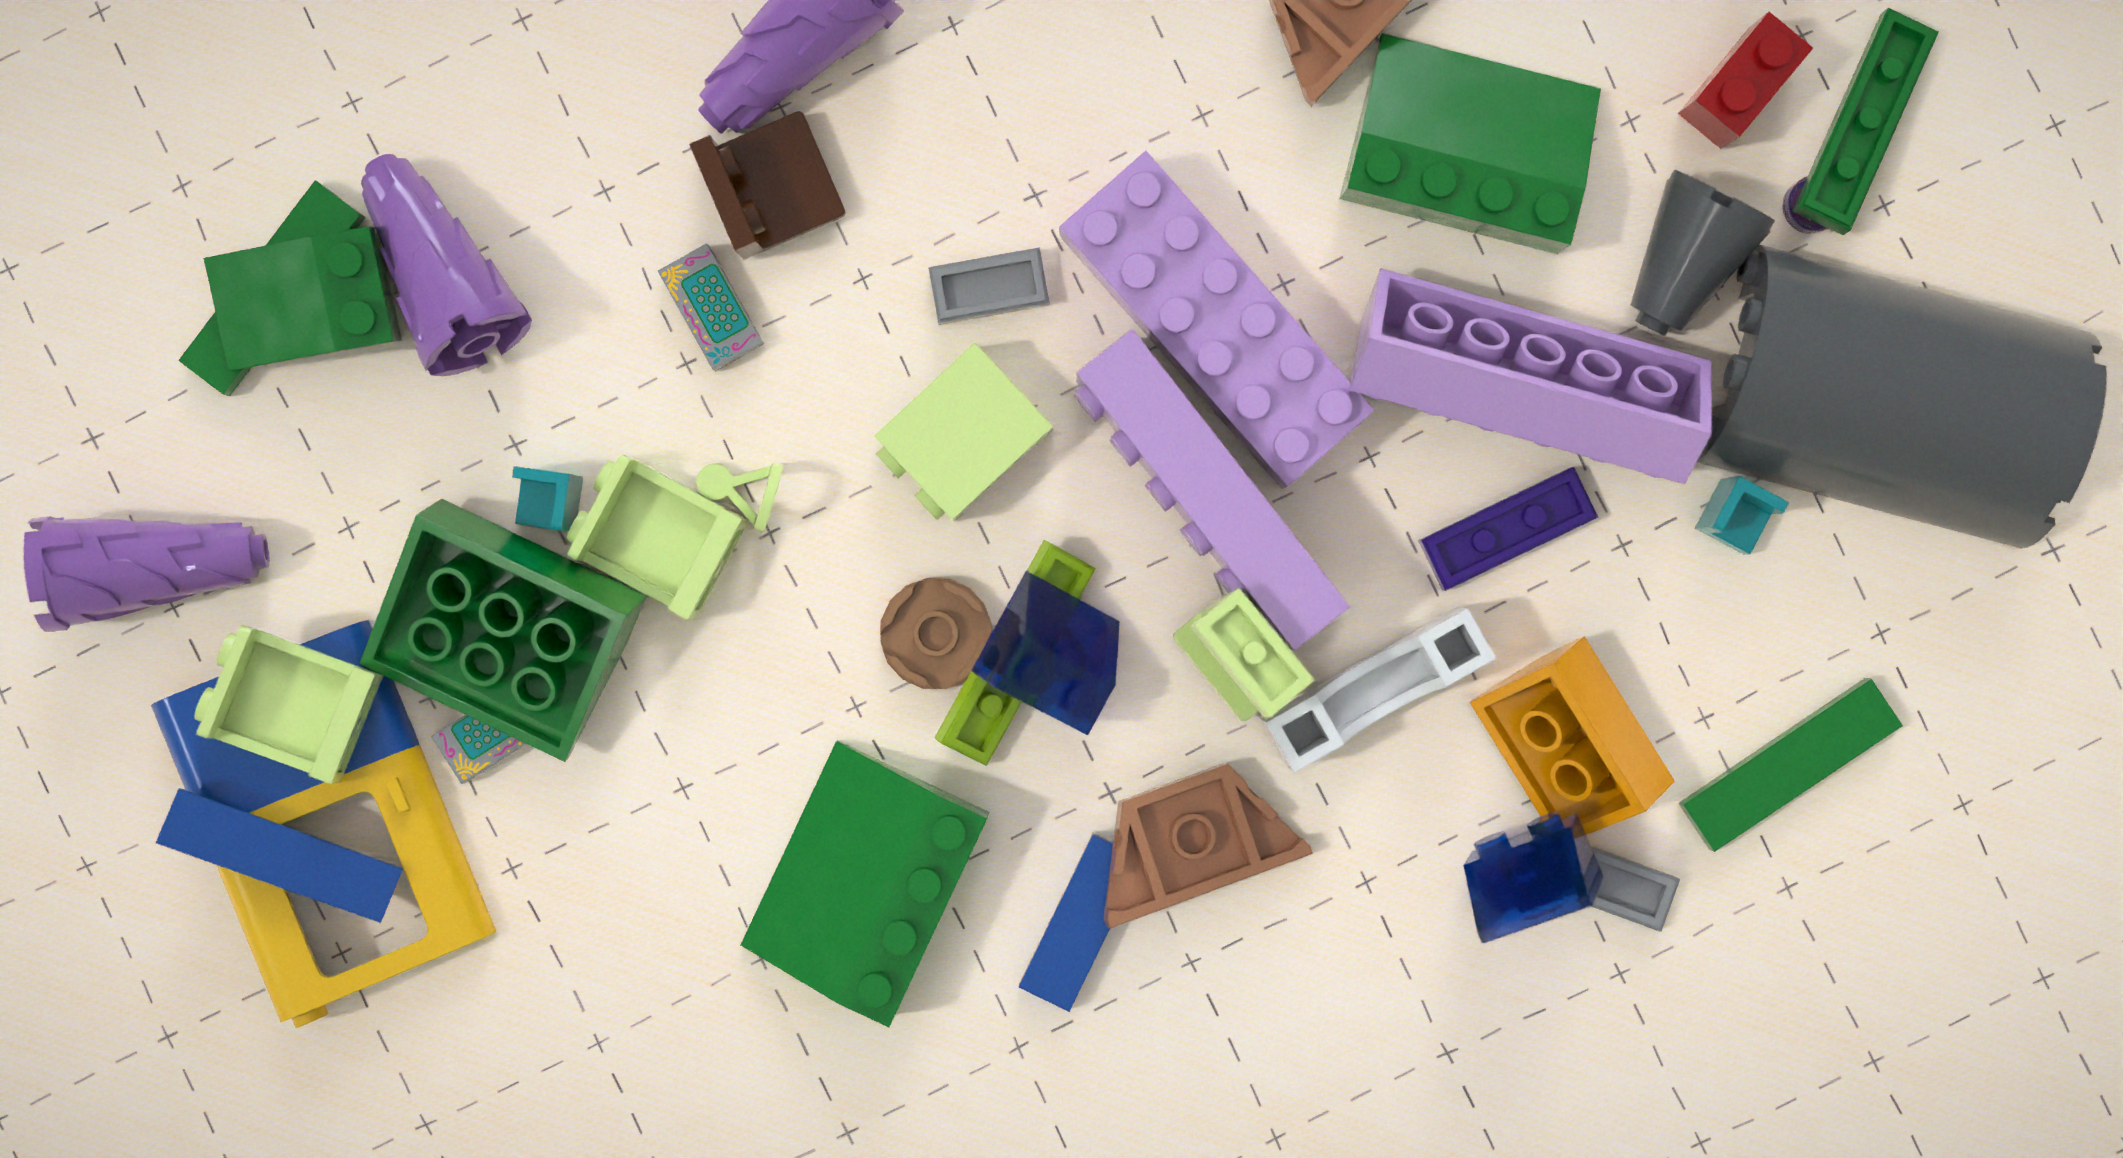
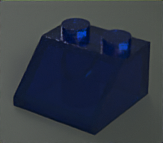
[971,570,1120,735]
[1463,812,1604,944]

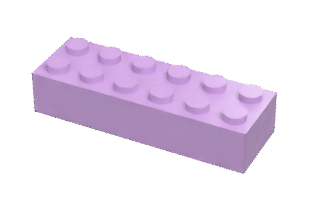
[1059,150,1375,489]
[1349,268,1712,484]
[1074,329,1350,651]

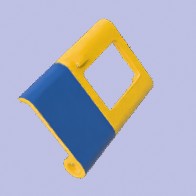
[151,620,497,1028]

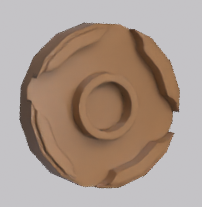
[880,578,992,689]

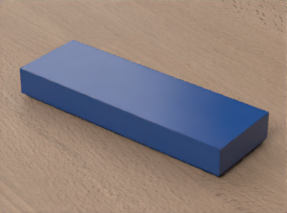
[1018,833,1113,1012]

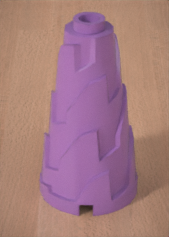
[698,0,904,134]
[361,154,532,376]
[23,516,270,632]

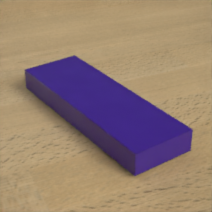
[1418,466,1598,591]

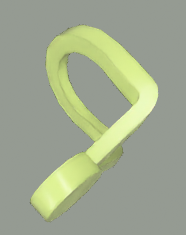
[696,463,783,533]

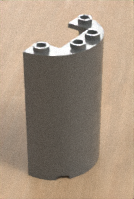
[1697,244,2107,549]

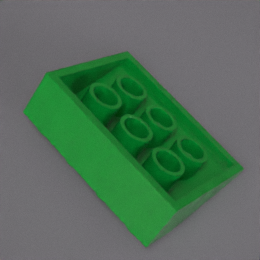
[1339,33,1601,254]
[359,499,647,762]
[740,740,989,1028]

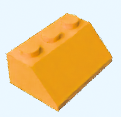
[1469,636,1675,846]

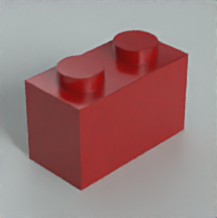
[1678,11,1813,149]

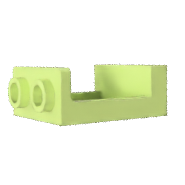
[874,342,1053,521]
[566,454,749,620]
[1173,588,1315,721]
[194,625,384,784]

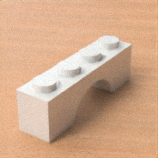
[1260,607,1497,773]

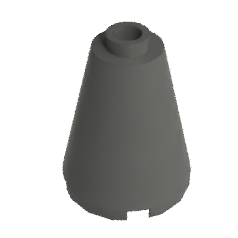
[1630,170,1775,336]

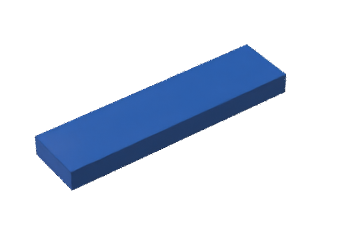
[155,788,403,923]

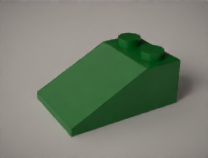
[203,226,402,371]

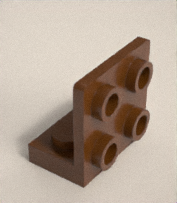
[689,111,846,260]

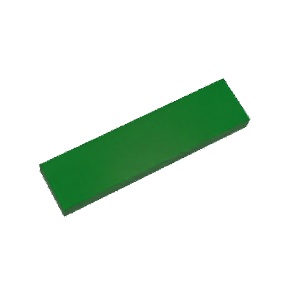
[1792,8,1939,235]
[178,180,366,396]
[1678,678,1903,852]

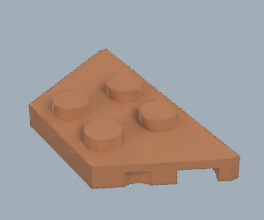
[1269,0,1412,107]
[1103,763,1313,928]

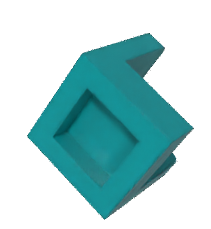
[512,466,583,532]
[1695,476,1789,555]

